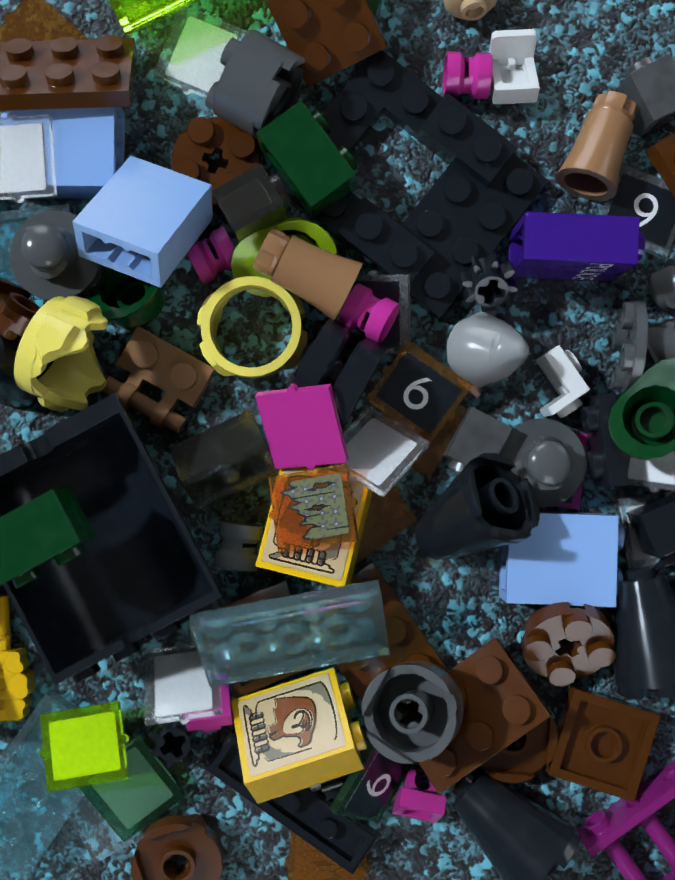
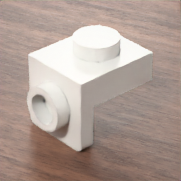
[489,29,540,104]
[535,345,590,418]

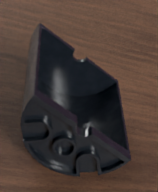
[0,393,224,685]

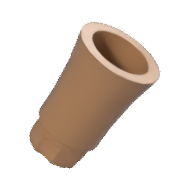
[556,91,637,201]
[252,228,363,320]

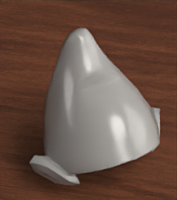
[447,307,529,399]

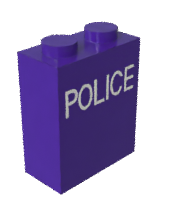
[507,211,645,282]

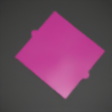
[255,384,349,470]

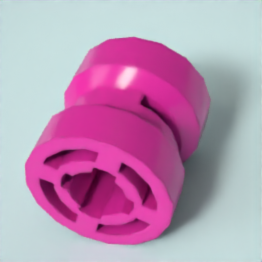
[442,51,493,99]
[187,226,235,285]
[338,283,400,344]

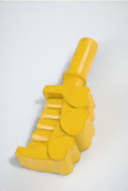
[0,594,36,722]

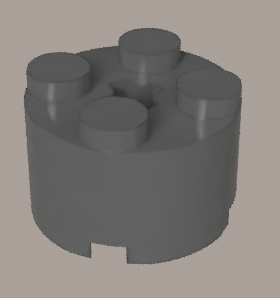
[205,30,305,139]
[361,661,464,764]

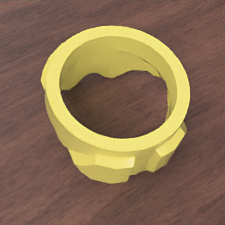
[197,276,308,378]
[14,296,108,412]

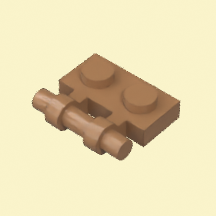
[102,326,216,434]

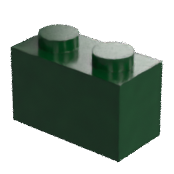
[256,100,358,219]
[0,486,96,589]

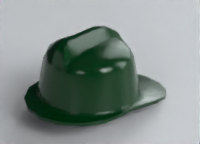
[89,268,165,332]
[608,357,675,460]

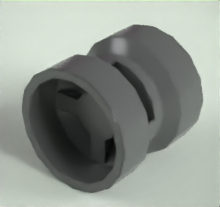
[214,520,264,572]

